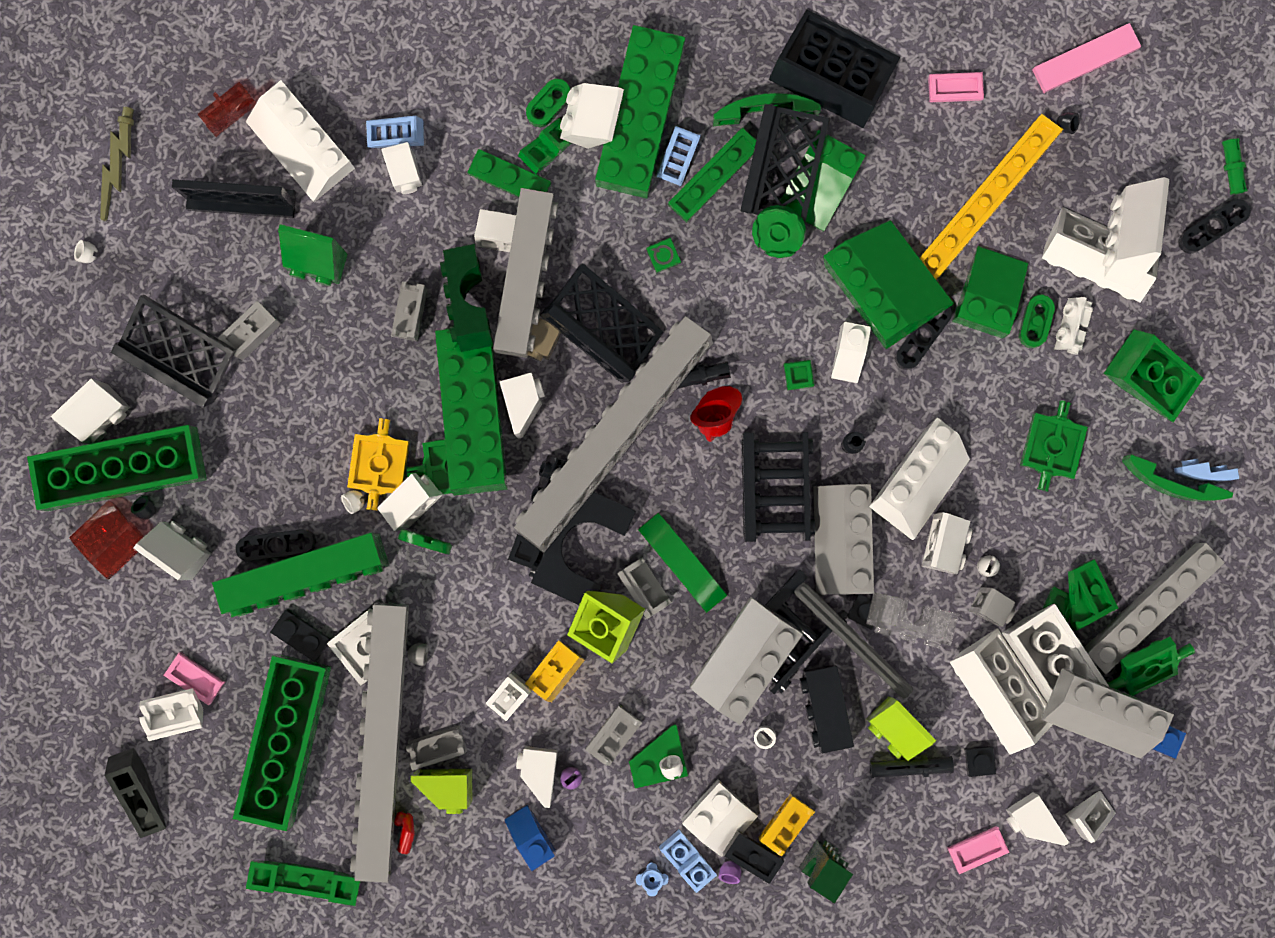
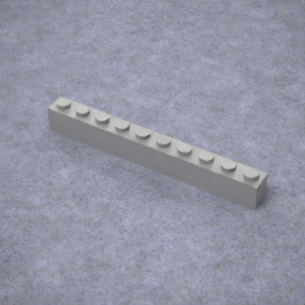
[514,316,713,552]
[350,603,409,883]

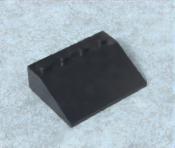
[769,9,900,128]

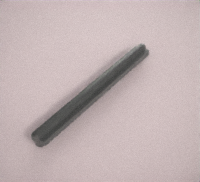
[794,583,913,698]

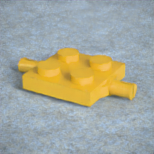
[347,418,410,511]

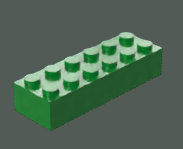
[595,25,685,199]
[435,329,508,496]
[27,425,207,511]
[212,533,389,618]
[232,654,332,831]

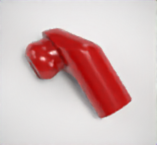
[394,811,415,854]

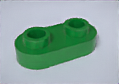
[526,79,570,127]
[1019,295,1055,348]

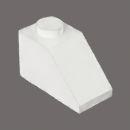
[382,142,423,194]
[831,322,871,383]
[516,746,558,808]
[1006,792,1069,846]

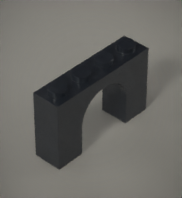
[529,492,636,605]

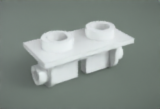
[1054,297,1093,355]

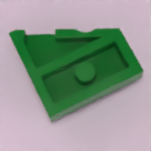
[1068,559,1118,631]
[629,724,688,789]

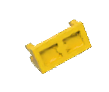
[525,640,585,702]
[758,793,815,857]

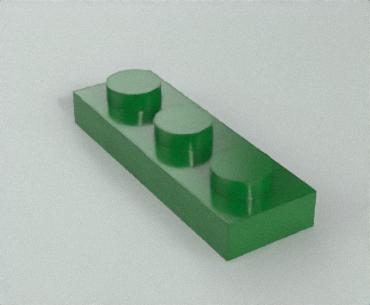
[467,149,551,197]

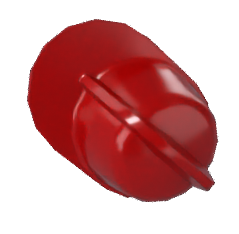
[690,386,743,442]

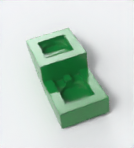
[518,118,572,174]

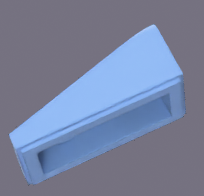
[366,116,424,148]
[656,126,700,186]

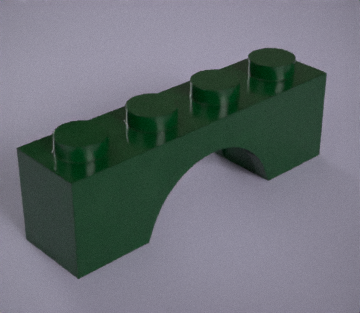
[440,244,493,352]
[799,840,853,904]

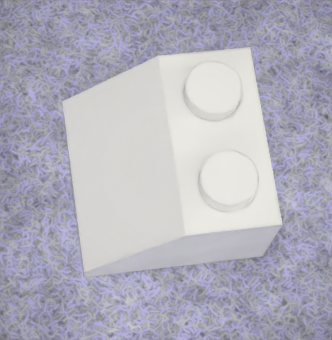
[560,83,624,149]
[500,373,545,439]
[51,379,130,444]
[922,512,972,574]
[134,521,212,580]
[681,779,758,857]

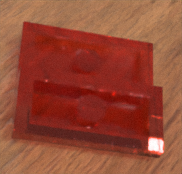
[69,500,144,580]

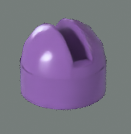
[560,767,582,790]
[718,861,741,884]

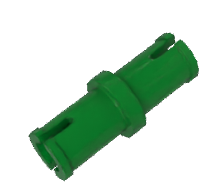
[1222,138,1248,195]

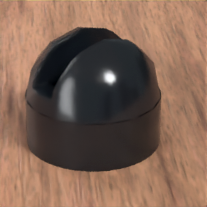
[1056,112,1080,134]
[131,496,155,520]

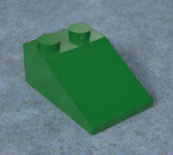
[780,130,866,232]
[278,224,348,287]
[952,246,1028,339]
[1103,329,1204,422]

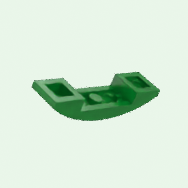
[712,93,821,127]
[1122,455,1233,502]
[638,513,727,613]
[245,860,360,906]

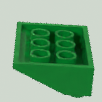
[823,220,953,349]

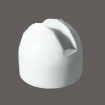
[74,240,98,263]
[341,490,365,514]
[977,555,1000,577]
[754,726,776,749]
[659,755,683,780]

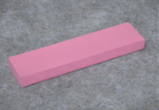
[1033,23,1141,93]

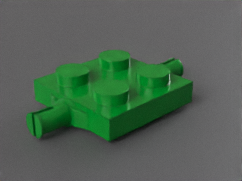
[1020,401,1088,492]
[407,440,452,495]
[1107,637,1195,696]

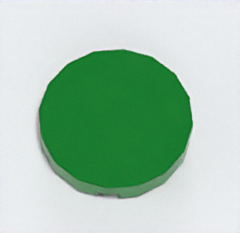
[752,205,806,258]
[398,529,452,555]

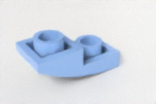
[1174,459,1240,482]
[659,829,717,893]

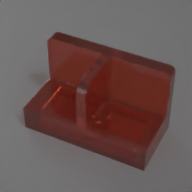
[198,82,256,137]

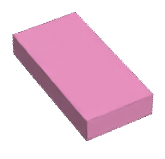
[928,72,984,102]
[164,652,225,705]
[947,826,1009,874]

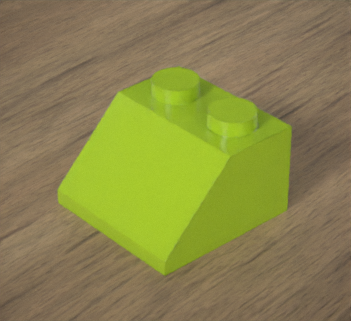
[567,591,645,663]
[866,696,936,761]
[411,769,472,814]

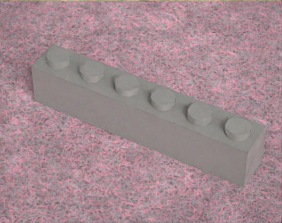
[493,188,558,358]
[1084,543,1225,674]

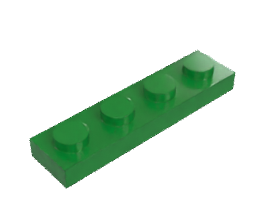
[668,127,756,223]

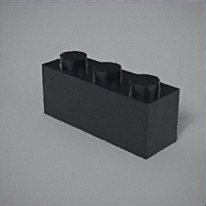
[799,665,854,754]

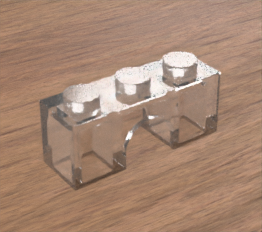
[866,592,959,649]

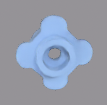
[636,863,668,896]

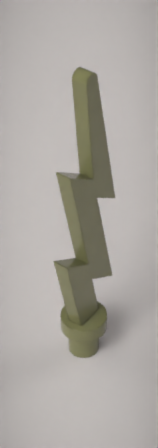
[100,107,134,221]

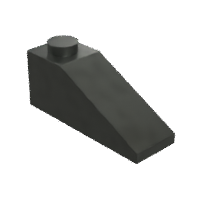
[104,748,166,838]

